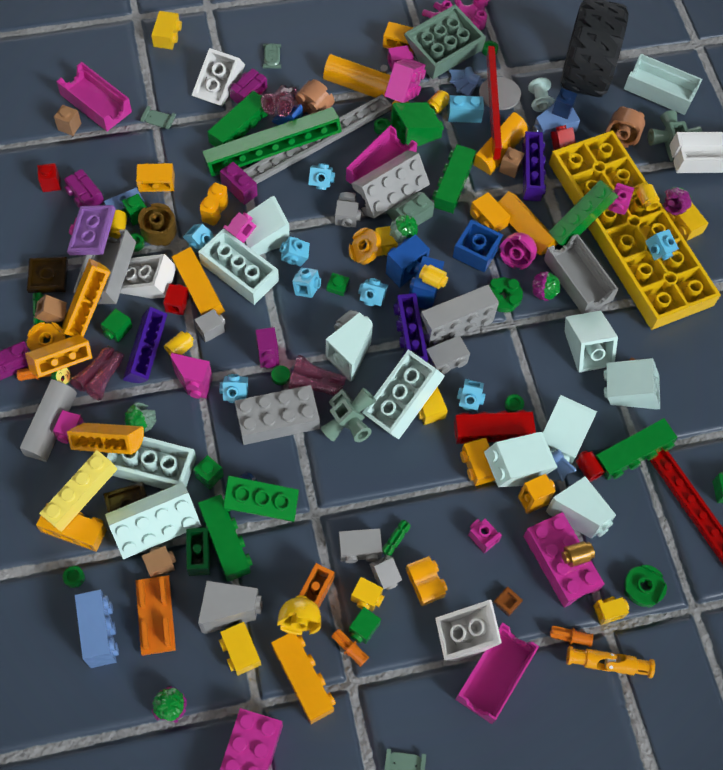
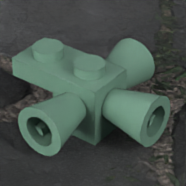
[647,110,702,162]
[321,388,376,442]

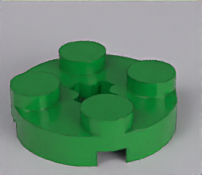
[489,277,523,313]
[624,565,667,608]

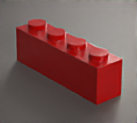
[454,410,536,444]

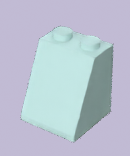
[244,196,290,255]
[564,311,618,373]
[325,312,373,382]
[604,358,660,409]
[543,395,597,465]
[484,432,557,487]
[546,477,616,539]

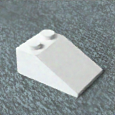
[192,48,245,106]
[120,254,176,299]
[435,600,502,661]

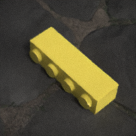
[39,450,117,532]

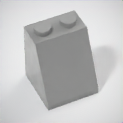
[198,581,263,634]

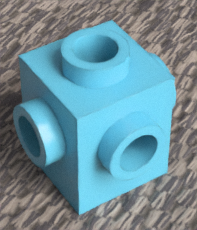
[309,163,335,190]
[183,224,214,253]
[645,229,679,261]
[280,237,310,267]
[292,267,321,298]
[358,278,388,306]
[219,374,248,403]
[457,379,486,411]

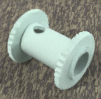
[528,77,555,112]

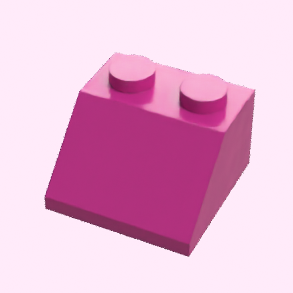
[171,353,213,399]

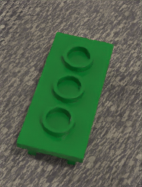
[223,476,299,522]

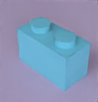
[448,95,484,123]

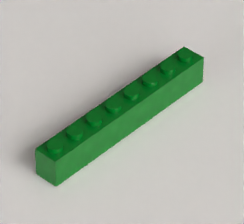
[202,107,342,177]

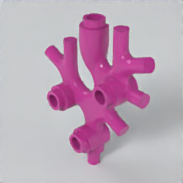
[422,0,490,30]

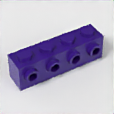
[522,131,546,201]
[393,293,428,363]

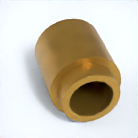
[562,541,595,567]

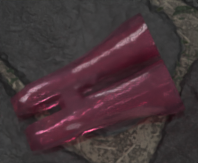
[261,85,297,117]
[70,346,124,401]
[288,355,346,396]

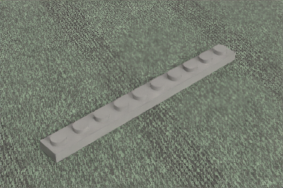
[243,94,392,184]

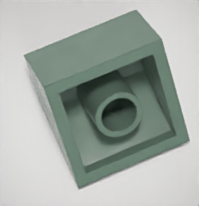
[385,192,435,225]

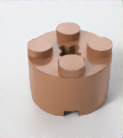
[295,79,335,114]
[606,106,645,148]

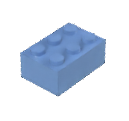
[75,590,119,668]

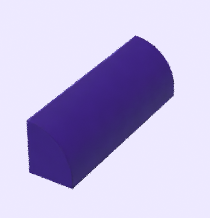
[123,307,167,383]

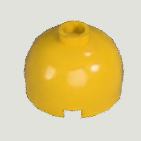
[277,595,321,635]

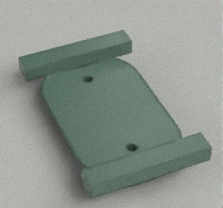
[263,44,281,68]
[140,106,176,129]
[384,749,426,770]

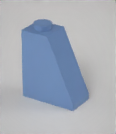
[533,103,580,141]

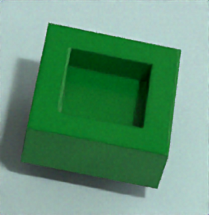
[326,273,350,296]

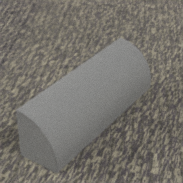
[20,379,77,462]

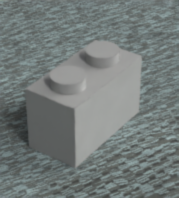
[426,335,470,374]
[339,528,382,563]

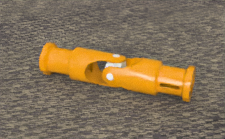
[566,646,655,678]

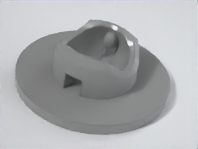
[479,77,521,110]

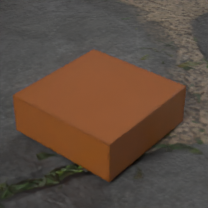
[493,586,523,617]

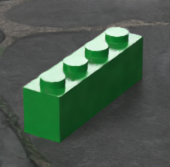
[207,90,269,147]
[432,144,476,214]
[549,180,619,246]
[596,418,678,480]
[198,494,253,582]

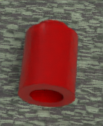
[576,450,605,482]

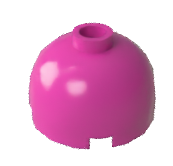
[500,233,537,270]

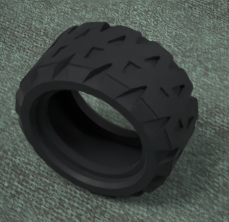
[560,0,629,97]

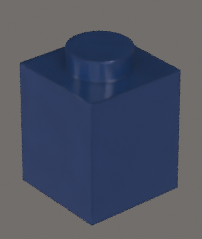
[552,88,577,119]

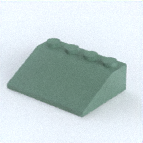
[404,4,486,80]

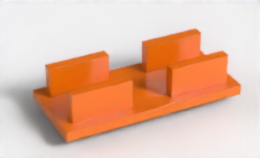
[135,575,176,656]

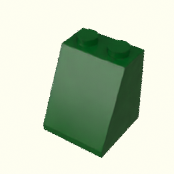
[391,102,444,147]

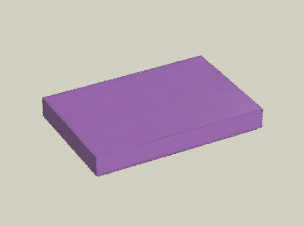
[67,205,116,255]

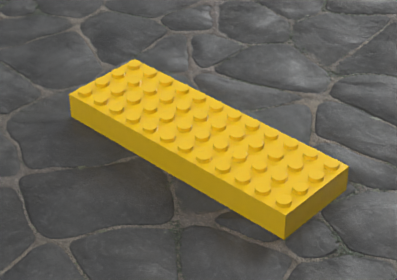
[549,130,721,330]

